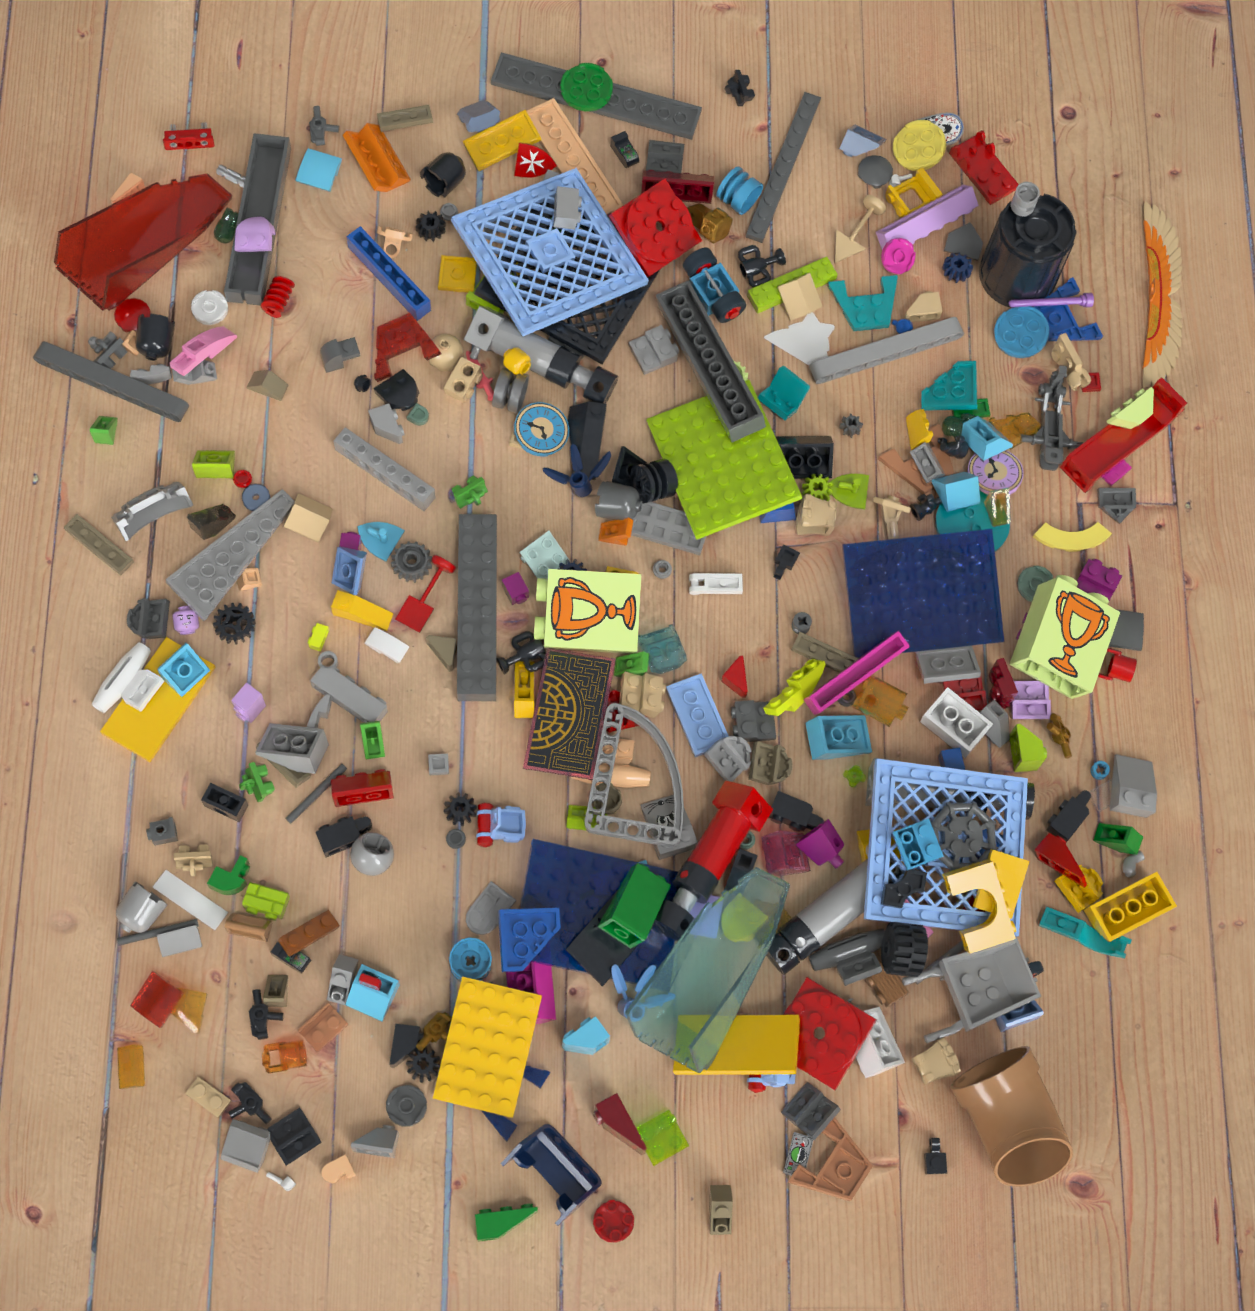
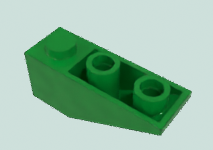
[475,1204,538,1242]

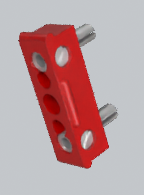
[163,122,215,150]

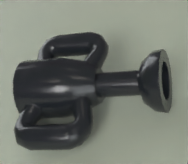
[738,245,786,288]
[496,631,548,675]

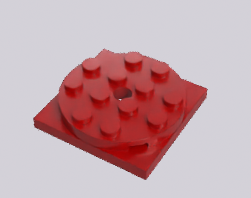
[609,178,702,277]
[783,977,877,1091]

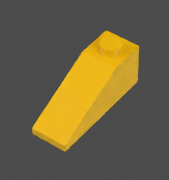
[331,590,394,631]
[514,661,534,718]

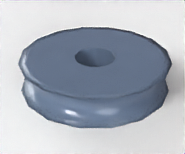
[242,484,271,511]

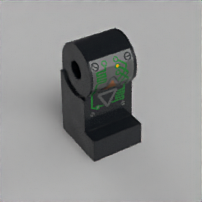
[610,131,640,168]
[270,942,312,974]

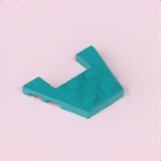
[828,275,898,331]

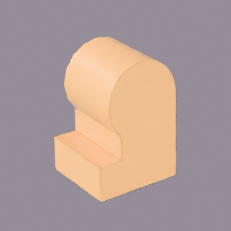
[321,1154,356,1184]

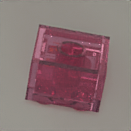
[761,830,811,876]

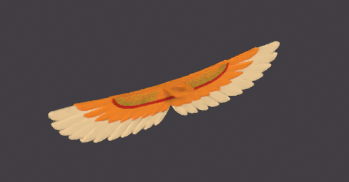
[1142,202,1182,389]

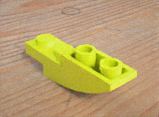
[763,659,826,716]

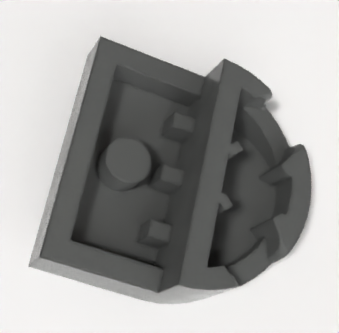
[127,598,170,639]

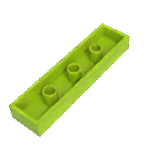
[747,257,838,314]

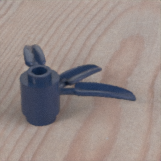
[543,444,611,497]

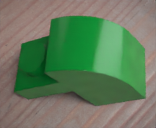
[207,855,250,895]

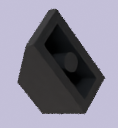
[389,1024,424,1068]

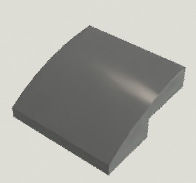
[646,140,685,173]
[1108,609,1144,651]
[781,1082,841,1141]

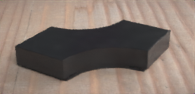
[881,869,927,909]

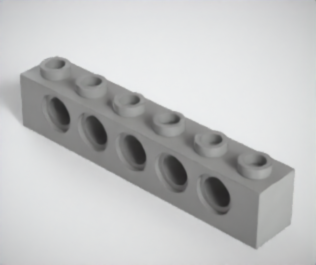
[334,427,436,511]

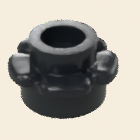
[354,375,371,392]

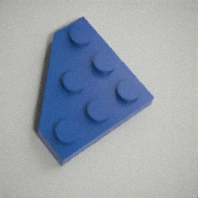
[498,908,561,972]

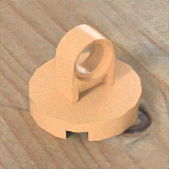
[376,226,413,258]

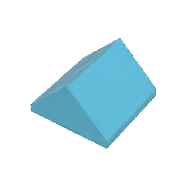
[931,472,980,512]
[157,643,210,697]

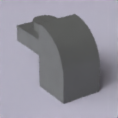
[320,337,360,373]

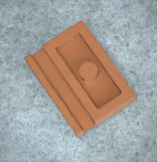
[298,1002,348,1053]

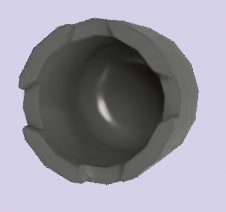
[595,481,642,520]

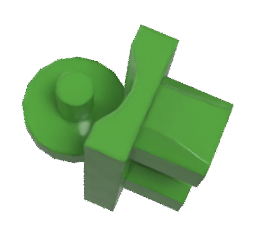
[452,475,488,509]
[239,762,275,802]

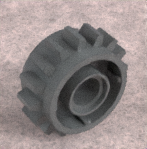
[391,541,432,583]

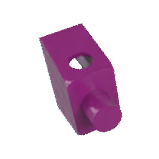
[796,819,844,869]

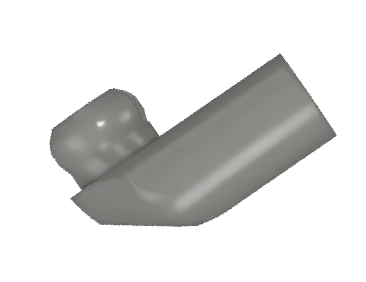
[88,331,117,349]
[1123,851,1145,878]

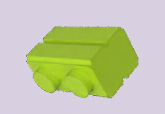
[242,882,290,921]

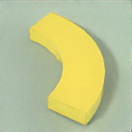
[1033,522,1112,552]

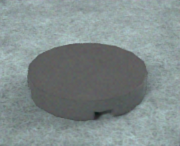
[386,1085,427,1127]

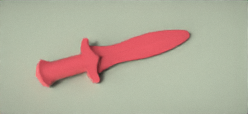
[466,351,494,401]

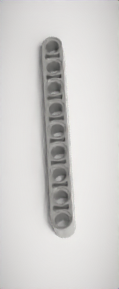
[809,317,964,384]

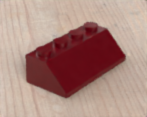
[641,170,714,204]

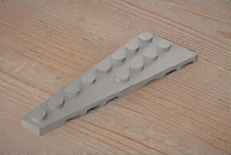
[165,489,294,621]

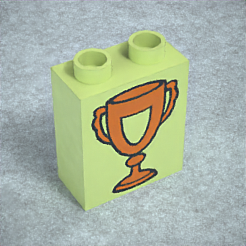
[534,569,641,654]
[1009,575,1120,699]

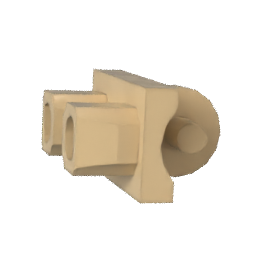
[174,844,213,876]

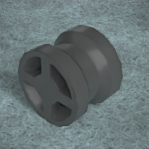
[792,612,812,635]

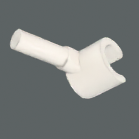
[889,174,913,188]
[266,1172,296,1191]

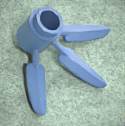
[611,964,675,1021]

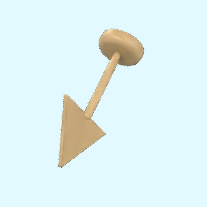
[835,195,886,263]

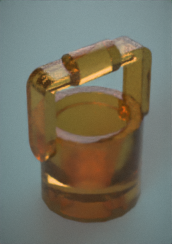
[262,1039,307,1073]

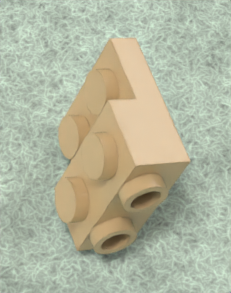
[619,672,666,718]

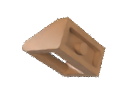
[225,913,273,942]

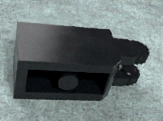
[1046,790,1091,843]
[769,791,824,832]
[315,816,372,858]

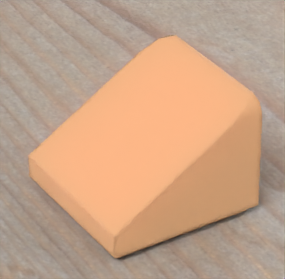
[122,330,139,356]
[237,568,262,590]

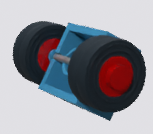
[683,247,746,323]

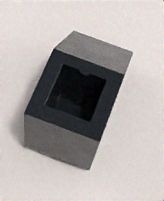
[724,848,758,895]

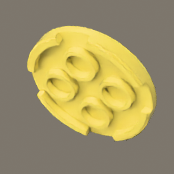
[893,120,946,171]

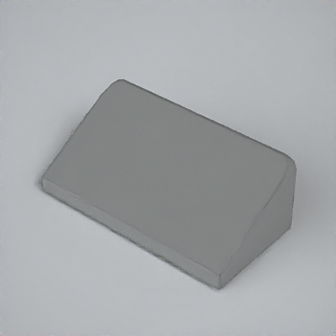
[910,442,945,483]
[157,925,202,957]

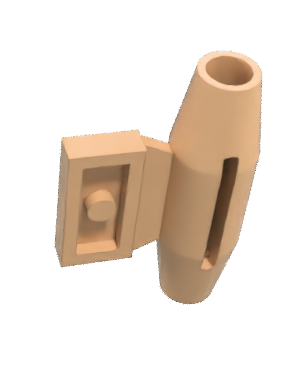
[571,737,651,788]

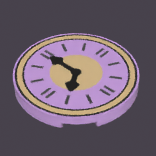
[967,450,1023,497]

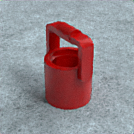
[1098,648,1137,683]

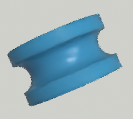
[1090,761,1110,780]

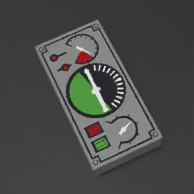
[783,1132,813,1176]

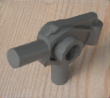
[309,106,340,146]

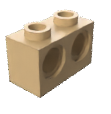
[444,357,483,403]

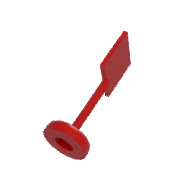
[395,555,456,633]

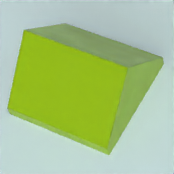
[192,450,235,478]

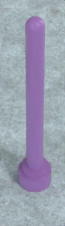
[1009,293,1094,307]

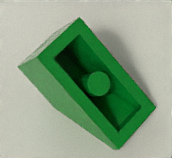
[1093,823,1143,855]

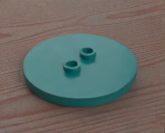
[935,490,1010,559]

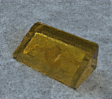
[117,1044,145,1089]

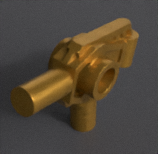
[1047,713,1072,759]
[416,1012,452,1051]

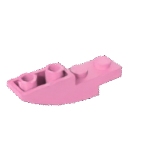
[169,326,237,376]

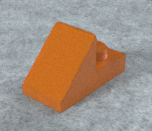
[598,517,634,546]

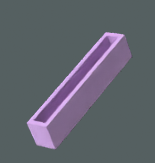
[876,185,979,250]

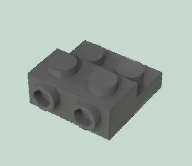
[731,700,776,742]

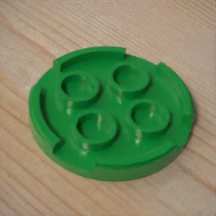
[560,63,613,111]

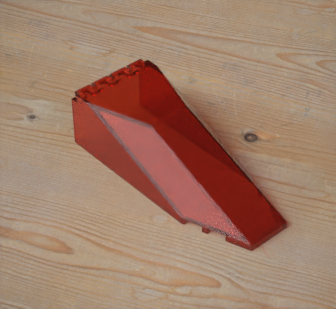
[54,173,232,311]

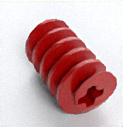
[261,276,295,318]

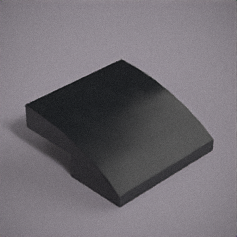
[267,1107,322,1166]

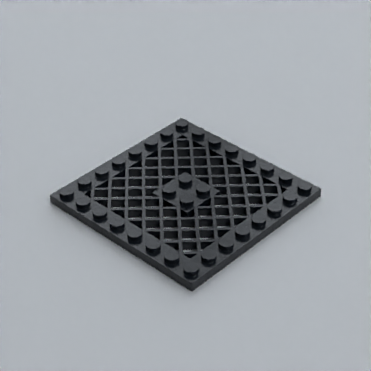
[474,202,662,365]

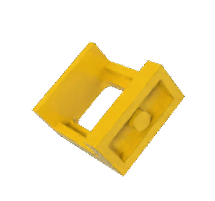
[885,167,943,217]

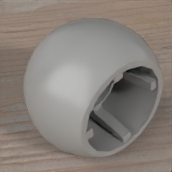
[350,832,394,876]

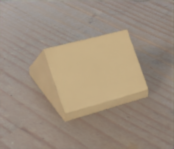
[283,493,333,542]

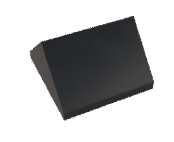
[612,446,647,486]

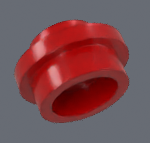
[233,470,252,488]

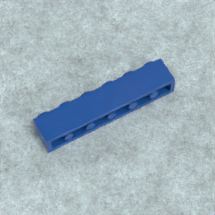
[346,226,431,321]

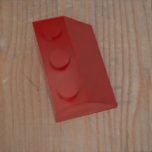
[331,769,394,807]

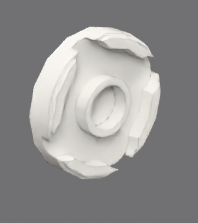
[191,290,228,325]

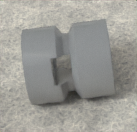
[1011,182,1040,216]

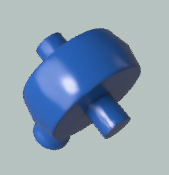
[892,319,913,334]

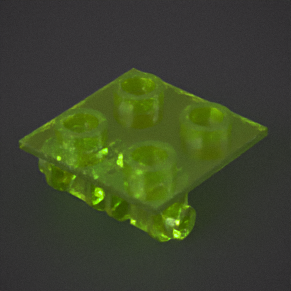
[636,1110,689,1166]

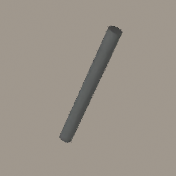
[285,764,347,824]
[117,919,199,946]

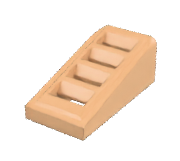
[110,173,145,210]

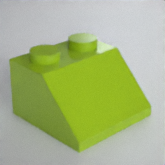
[1009,724,1047,772]

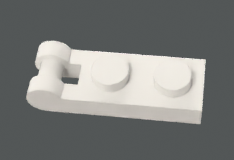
[689,573,743,595]

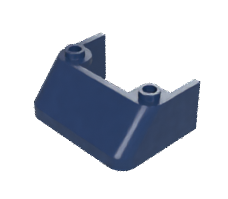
[500,1124,602,1226]

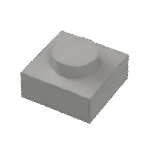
[428,753,449,776]

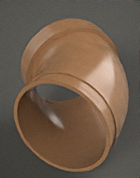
[951,1046,1073,1187]

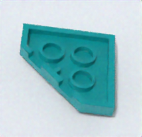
[921,361,977,411]

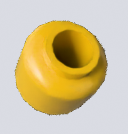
[503,347,531,375]

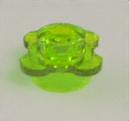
[843,765,866,787]

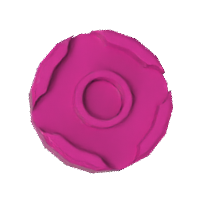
[881,238,916,274]

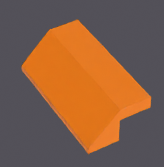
[343,123,411,192]

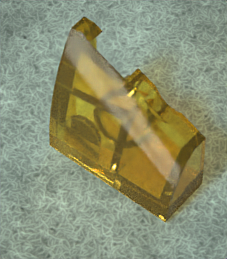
[163,985,208,1034]

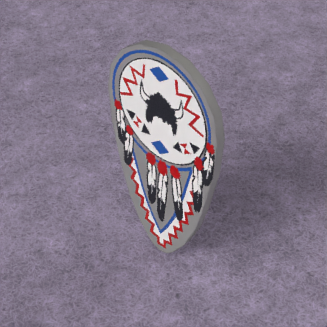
[915,112,964,146]

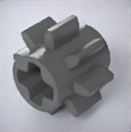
[839,413,863,438]

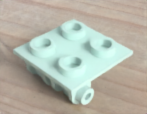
[519,530,570,579]

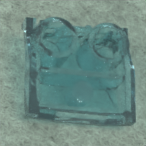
[638,624,687,674]

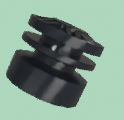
[630,458,678,504]

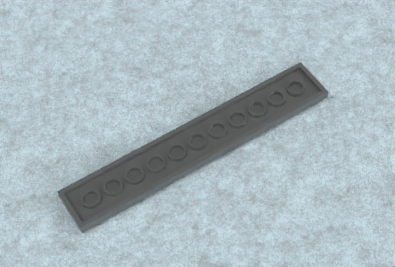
[491,52,702,140]

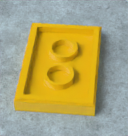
[973,849,1029,919]

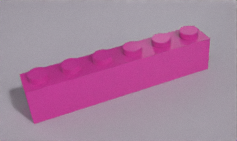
[803,631,910,715]

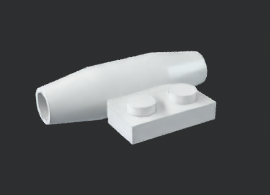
[92,642,164,713]

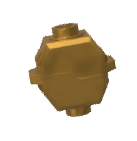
[687,203,733,244]

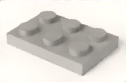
[915,645,981,684]

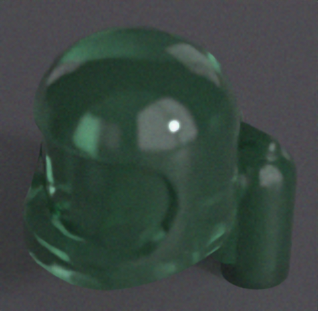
[214,207,239,244]
[942,413,977,438]

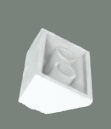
[920,687,993,758]
[856,1007,905,1078]

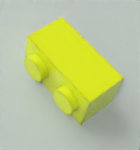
[308,623,329,652]

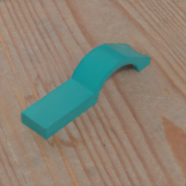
[1039,906,1132,959]

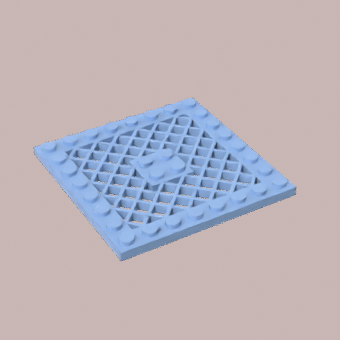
[451,168,649,336]
[864,759,1028,937]

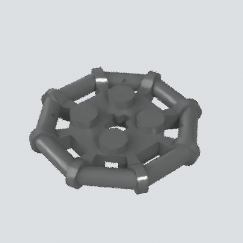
[931,801,998,871]

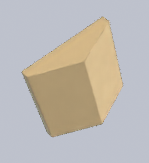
[777,273,822,320]

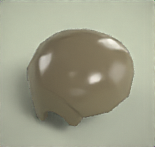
[593,783,622,814]

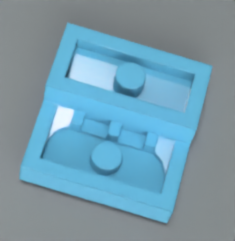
[295,148,342,192]

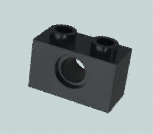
[201,783,249,822]

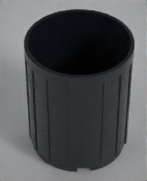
[979,193,1077,308]

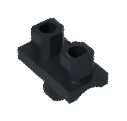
[724,70,755,106]

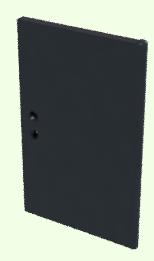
[565,889,653,987]

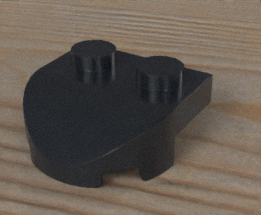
[373,369,420,411]

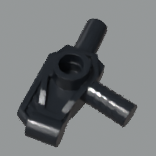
[249,989,284,1040]
[228,1082,272,1124]

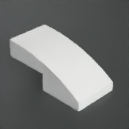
[364,627,409,663]

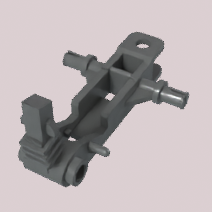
[1020,365,1083,471]

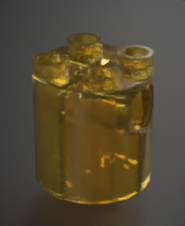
[853,675,909,727]

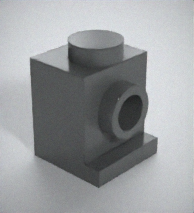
[146,817,178,846]

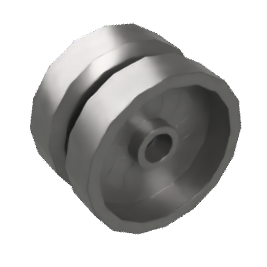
[492,368,529,414]

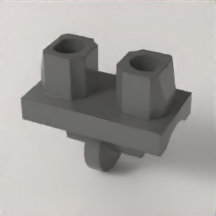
[93,338,128,369]

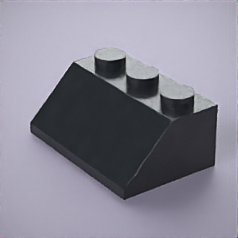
[776,436,834,479]

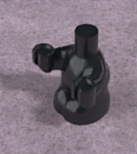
[938,435,968,459]
[910,494,942,521]

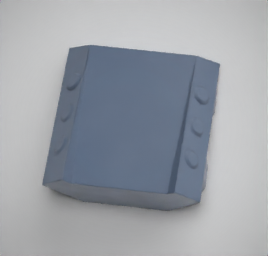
[457,100,500,132]

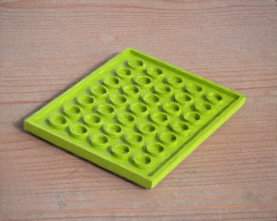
[646,379,802,540]

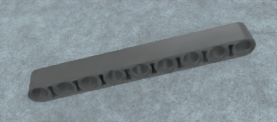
[33,341,189,422]

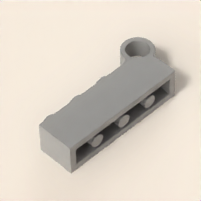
[310,651,388,723]

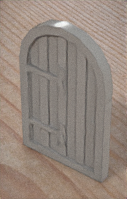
[466,881,516,935]

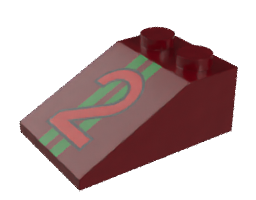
[593,1093,647,1155]

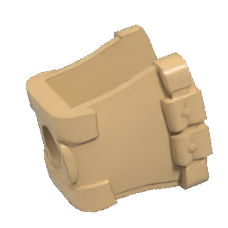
[796,494,837,536]
[912,1037,961,1085]

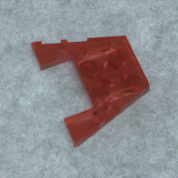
[374,313,442,382]

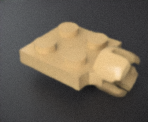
[1052,333,1091,391]

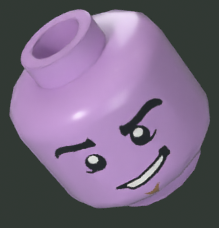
[173,606,199,635]

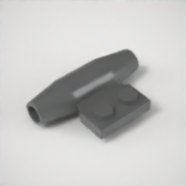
[809,928,885,986]

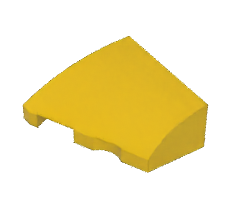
[906,409,933,451]

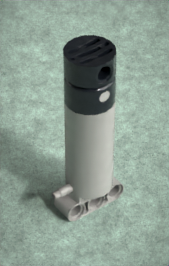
[759,844,903,975]

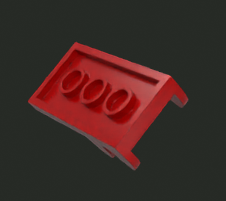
[949,130,1019,205]

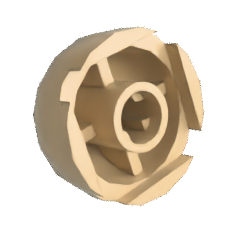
[427,334,464,371]

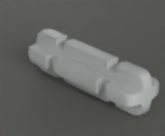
[216,165,245,187]

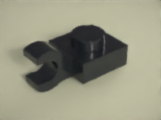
[773,544,800,580]
[924,1138,947,1175]

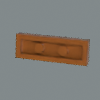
[278,909,340,957]

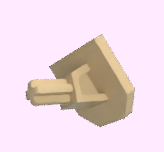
[873,495,911,540]

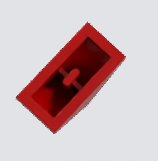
[721,655,748,698]

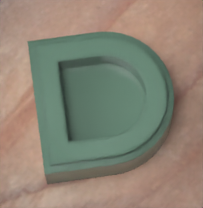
[407,403,429,426]

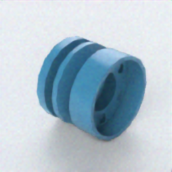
[716,166,763,215]
[449,937,492,981]

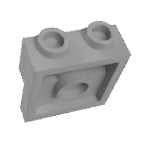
[628,325,679,375]

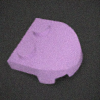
[235,217,275,252]

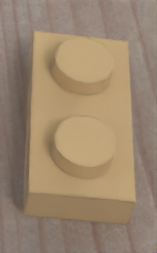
[185,1077,232,1118]

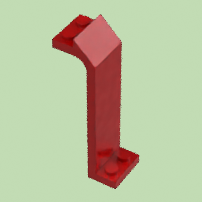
[1060,377,1187,493]

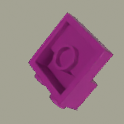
[1077,559,1122,601]

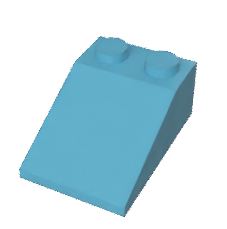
[805,715,872,760]

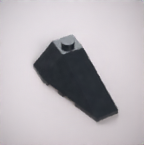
[568,401,607,480]

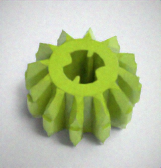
[802,474,833,501]

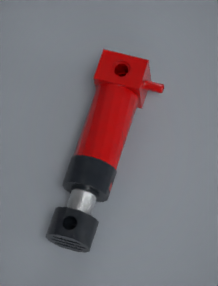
[652,780,773,941]

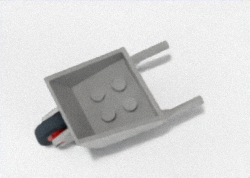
[902,938,1044,1043]

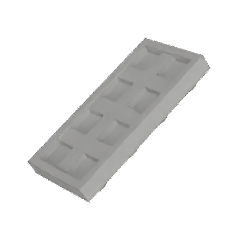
[631,502,706,555]

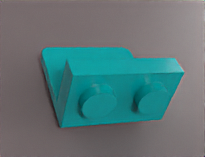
[758,366,810,421]

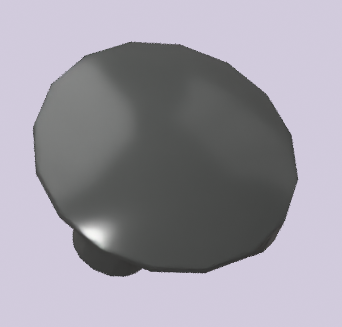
[858,155,893,189]

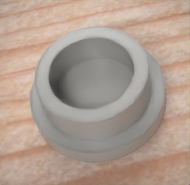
[440,203,458,221]

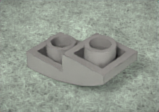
[130,364,172,385]

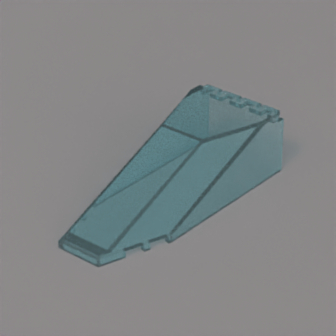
[625,867,790,1073]

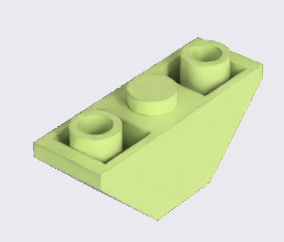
[1107,387,1154,429]

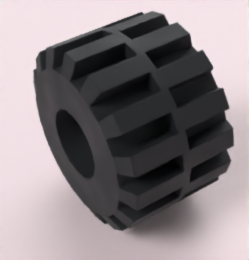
[881,922,928,977]

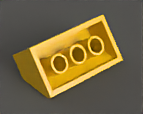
[1084,872,1177,942]

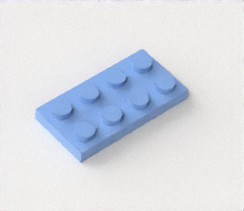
[666,673,729,757]

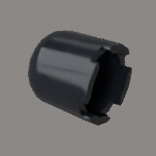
[420,152,466,198]
[135,314,175,361]

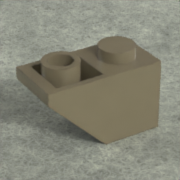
[709,1185,733,1235]

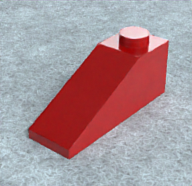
[1035,833,1087,888]

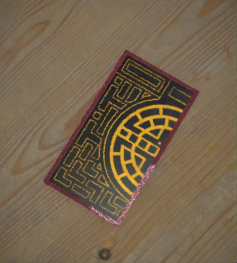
[523,648,616,780]

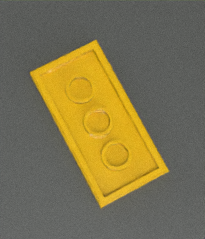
[463,109,542,172]

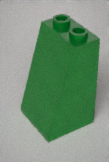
[598,863,670,949]

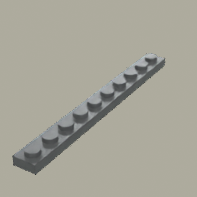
[746,92,821,243]

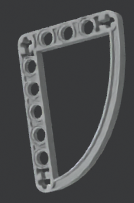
[585,703,684,847]

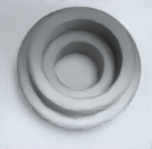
[653,560,672,579]

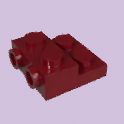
[989,658,1018,709]

